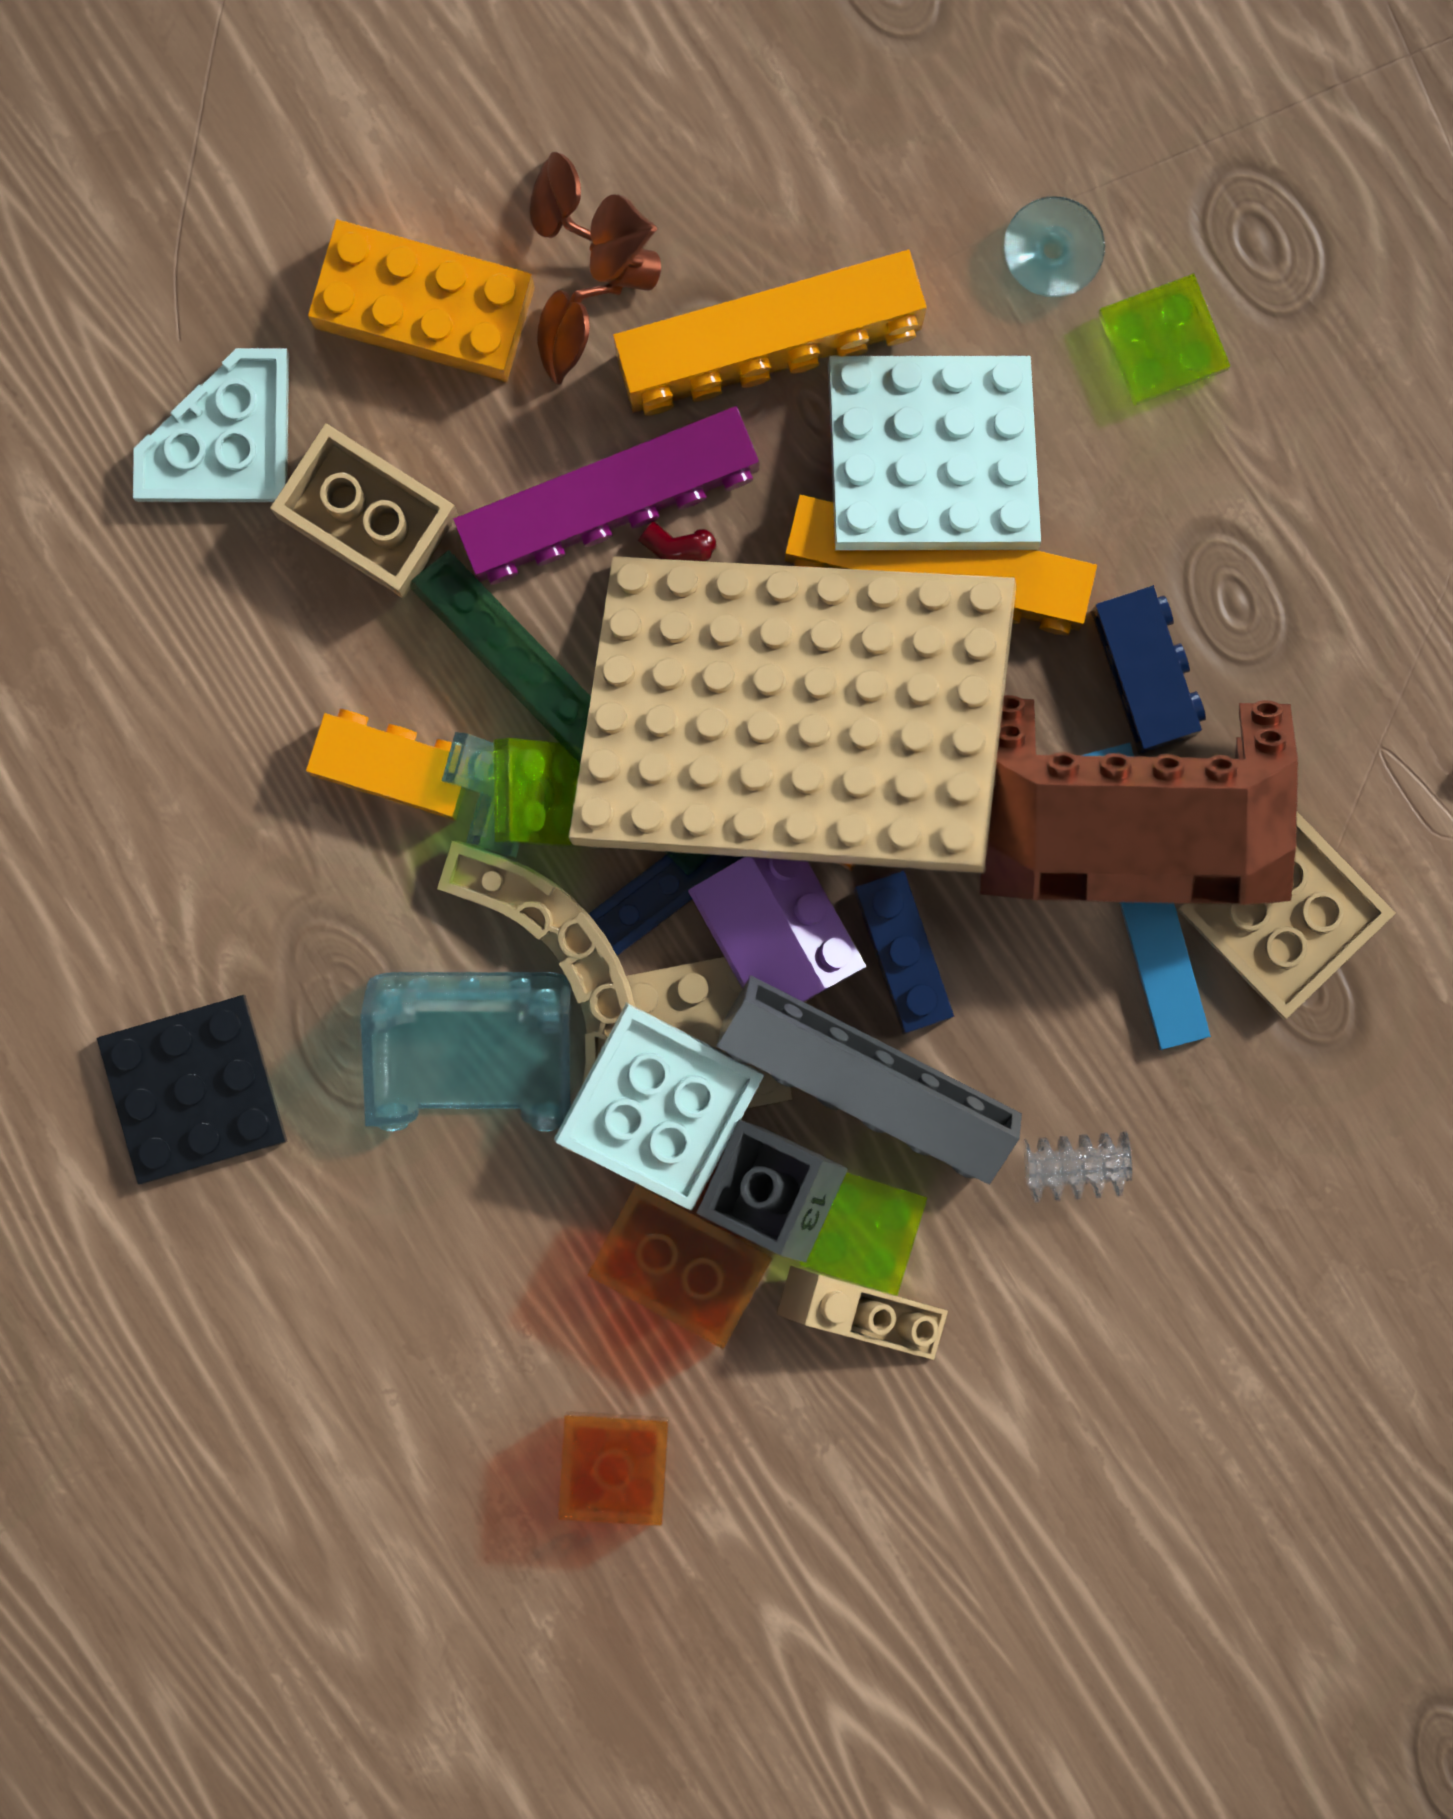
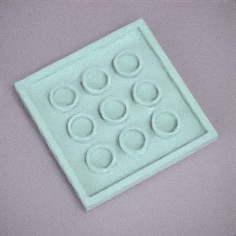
[828,356,1041,550]

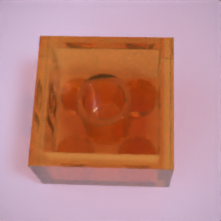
[558,1411,669,1526]

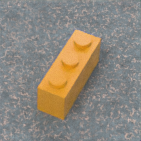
[306,709,474,821]

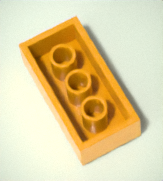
[308,219,535,382]

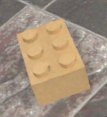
[270,423,459,599]

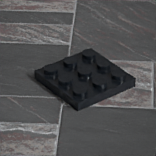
[96,995,288,1185]

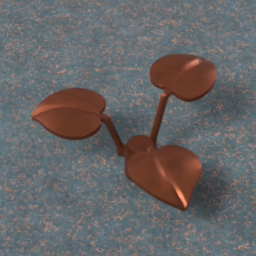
[530,152,661,385]

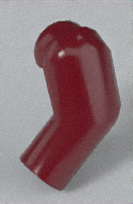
[638,521,717,562]

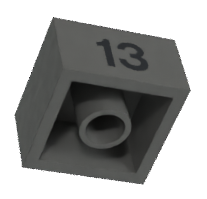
[697,1120,848,1262]

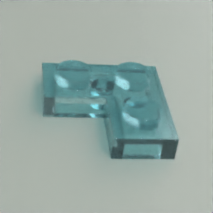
[442,732,543,858]

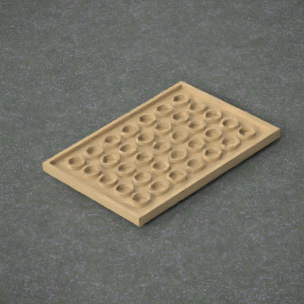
[569,557,1016,873]

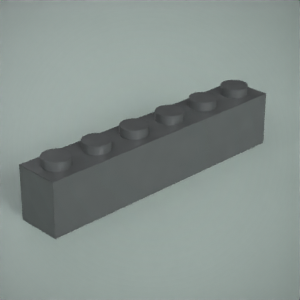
[717,975,1022,1185]

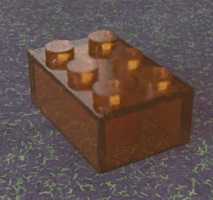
[587,1184,773,1350]

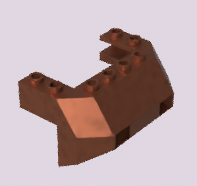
[979,695,1298,905]

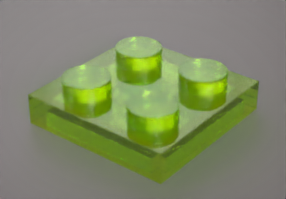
[1098,273,1231,406]
[494,738,580,847]
[799,1172,927,1296]

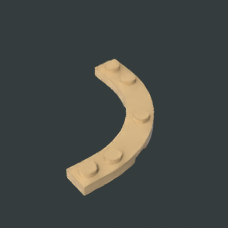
[437,840,635,1154]

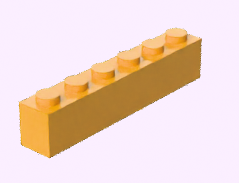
[785,495,1097,636]

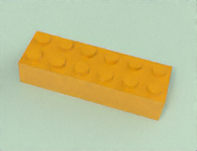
[613,249,927,416]

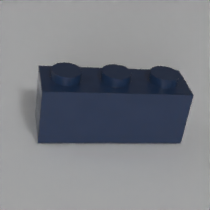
[1091,585,1206,754]
[854,871,954,1035]

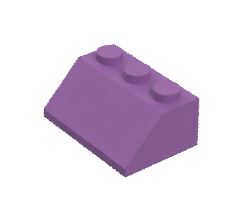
[688,857,866,1002]

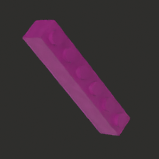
[453,406,759,585]

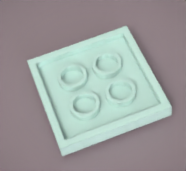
[554,1003,764,1211]

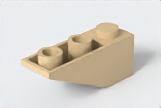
[777,1266,948,1360]

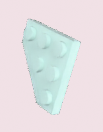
[133,348,289,502]

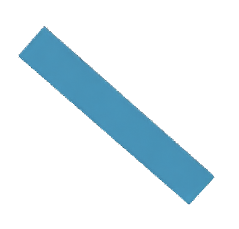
[1081,743,1211,1050]

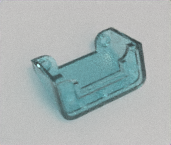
[361,972,572,1131]

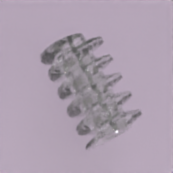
[1024,1131,1132,1203]

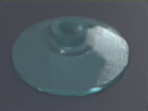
[1004,196,1105,297]

